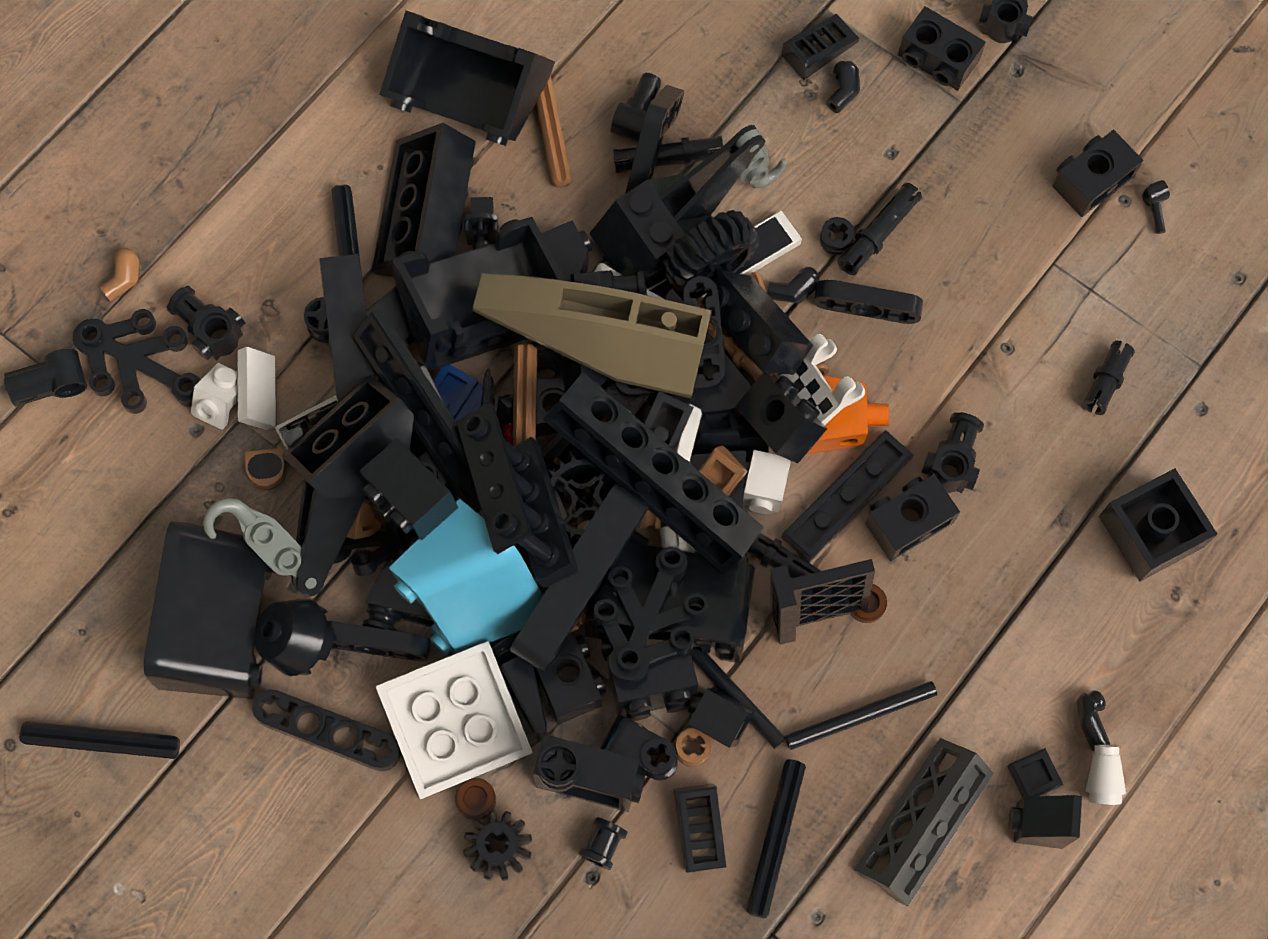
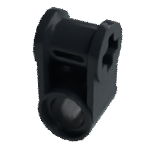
[599,715,678,781]

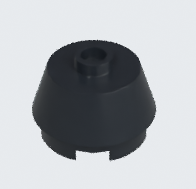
[254,598,334,676]

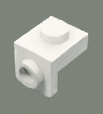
[191,363,238,430]

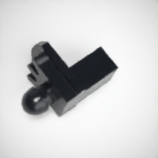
[463,197,499,250]

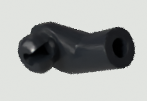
[826,61,860,113]
[767,267,819,303]
[1077,690,1110,751]

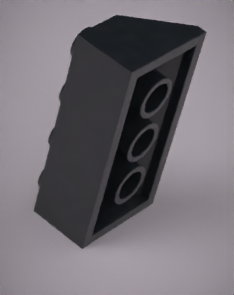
[371,122,476,277]

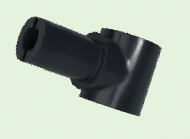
[610,73,661,142]

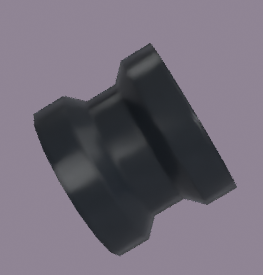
[304,297,329,343]

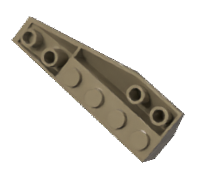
[473,273,712,398]

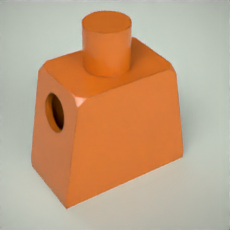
[807,375,889,454]

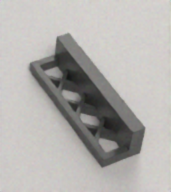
[854,738,993,907]

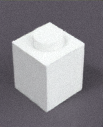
[743,450,791,514]

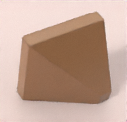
[699,446,747,497]

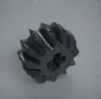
[463,811,532,881]

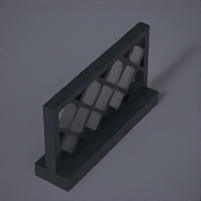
[770,559,875,644]

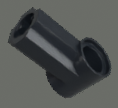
[4,349,87,407]

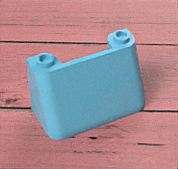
[389,499,543,656]

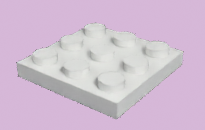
[376,641,533,799]

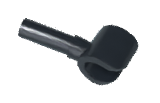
[1142,180,1170,234]

